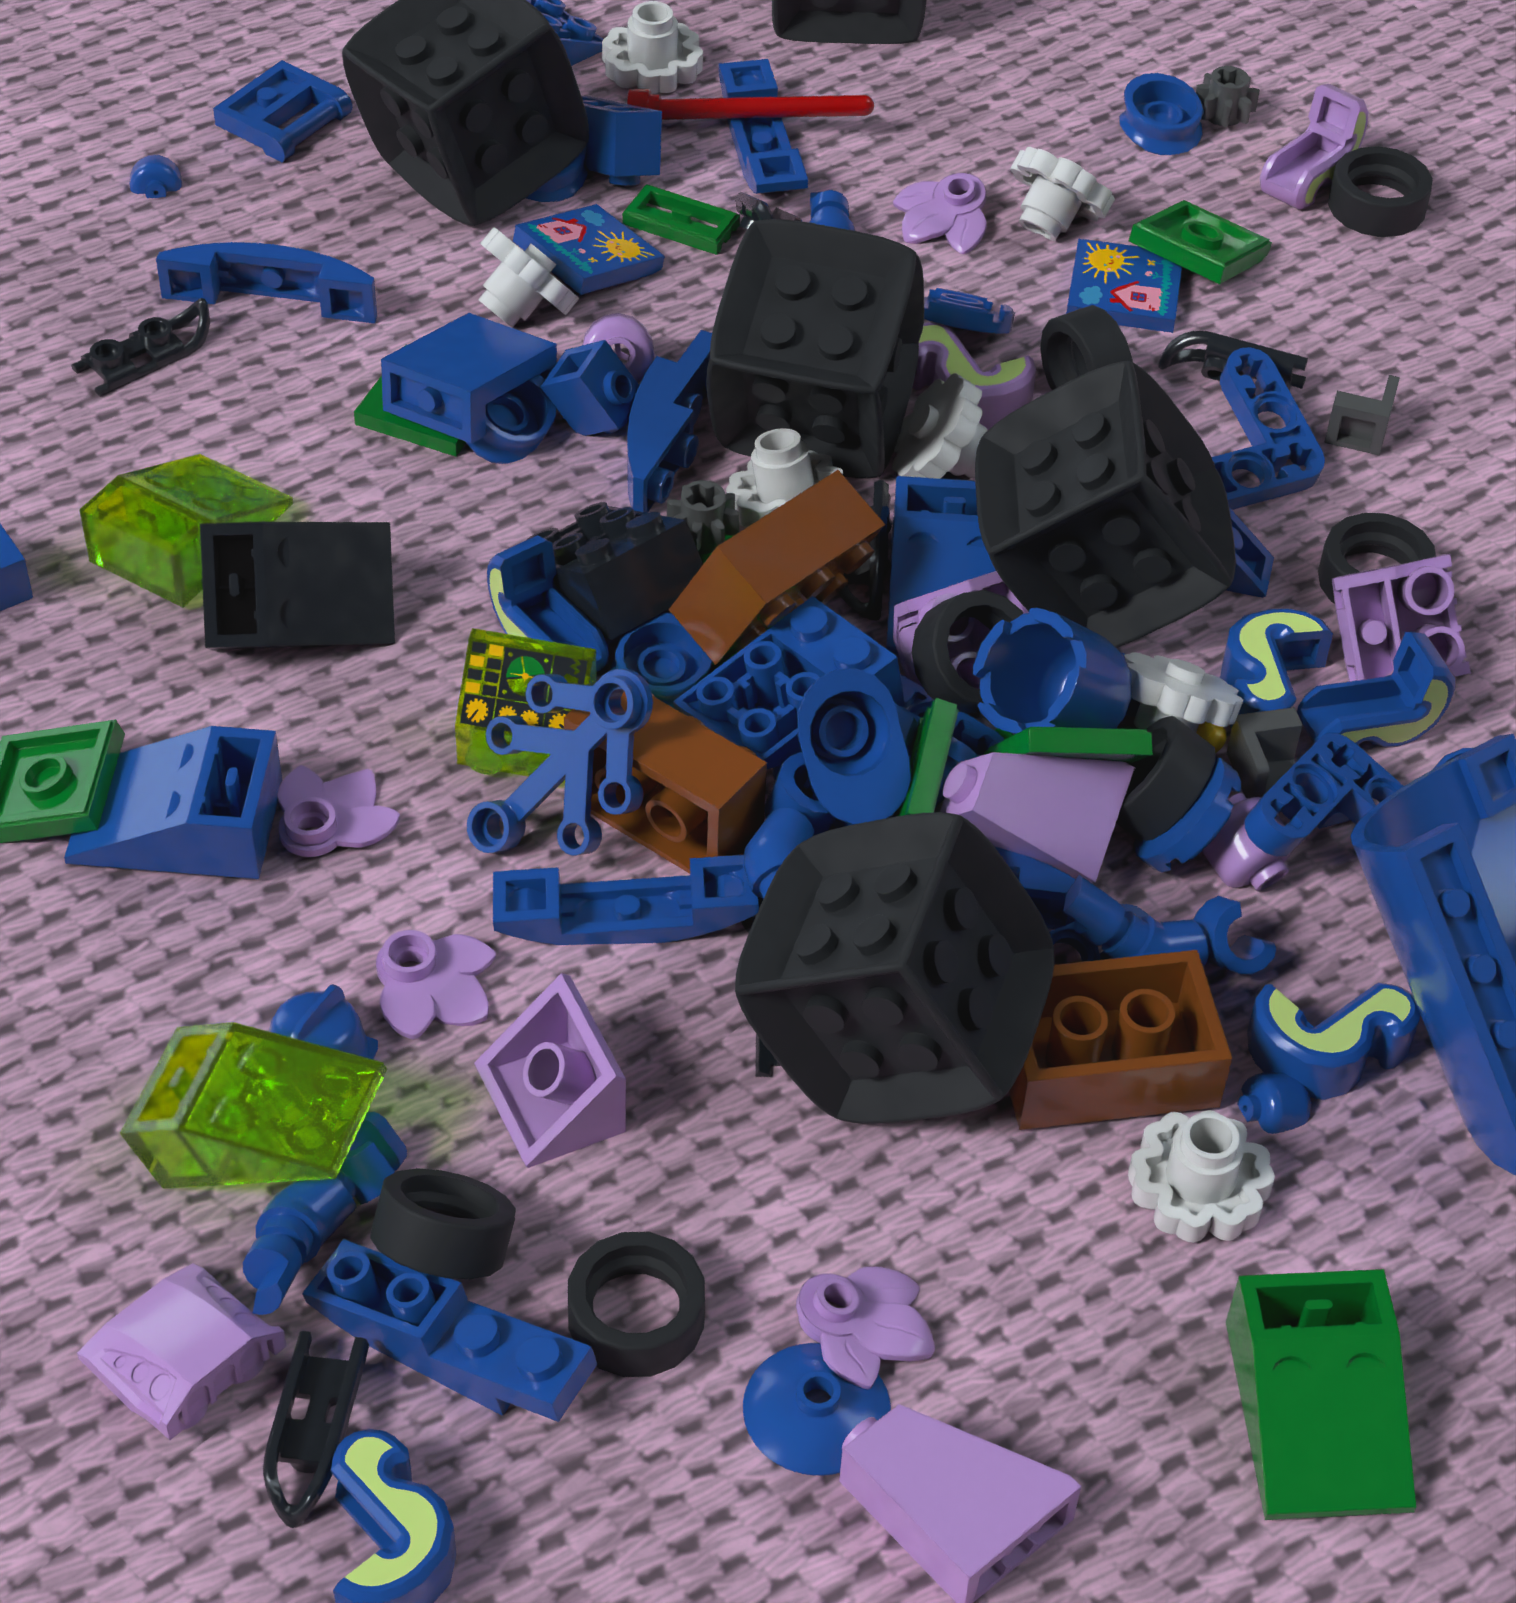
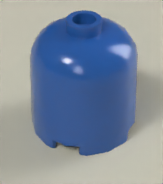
[973,607,1132,734]

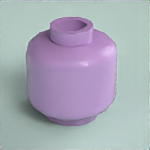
[582,313,655,383]
[1202,793,1291,892]

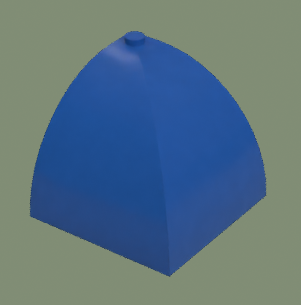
[1350,734,1516,1175]

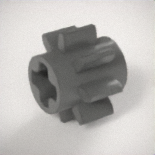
[1196,66,1260,127]
[667,480,740,554]

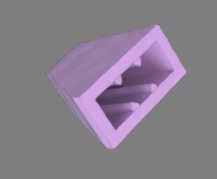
[940,752,1134,883]
[839,1404,1081,1603]

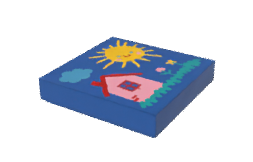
[513,204,665,295]
[1066,238,1182,333]

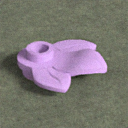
[893,173,987,254]
[277,765,400,857]
[376,930,496,1039]
[796,1267,935,1390]

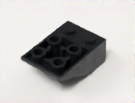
[527,502,703,640]
[200,522,395,650]

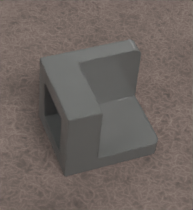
[1324,375,1400,456]
[1226,707,1303,798]

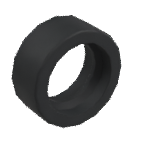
[1328,146,1433,237]
[1040,305,1133,390]
[1318,513,1436,604]
[911,590,1023,714]
[1116,716,1215,841]
[370,1168,516,1280]
[568,1232,705,1377]

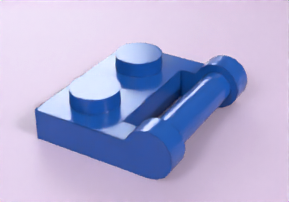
[213,60,353,163]

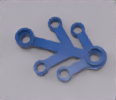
[467,669,653,856]

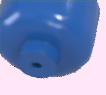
[129,155,182,198]
[1237,1072,1311,1134]

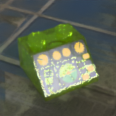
[455,628,596,783]

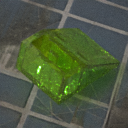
[79,454,293,608]
[120,1022,388,1189]

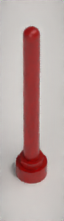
[627,89,874,120]

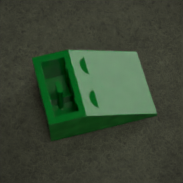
[1226,1269,1416,1520]

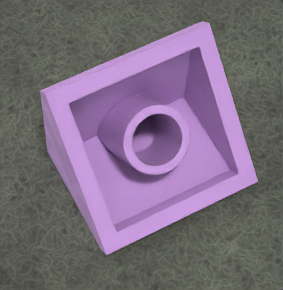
[474,973,626,1168]

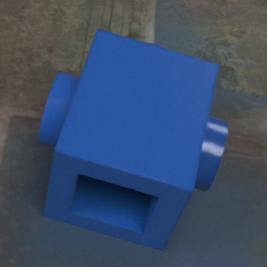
[540,340,640,436]

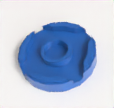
[924,288,1015,334]
[1134,757,1241,872]

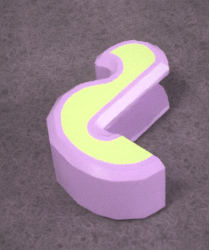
[1260,84,1369,210]
[912,322,1036,430]

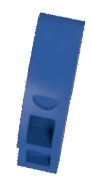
[627,330,712,513]
[302,1239,597,1422]

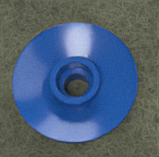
[743,1343,891,1476]

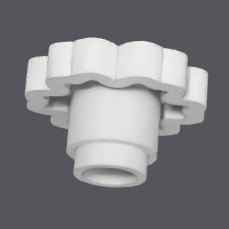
[602,1,703,94]
[1010,147,1115,241]
[478,227,579,328]
[892,373,988,479]
[726,428,844,527]
[1124,652,1243,733]
[1128,1110,1275,1243]

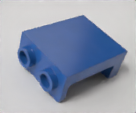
[381,313,557,444]

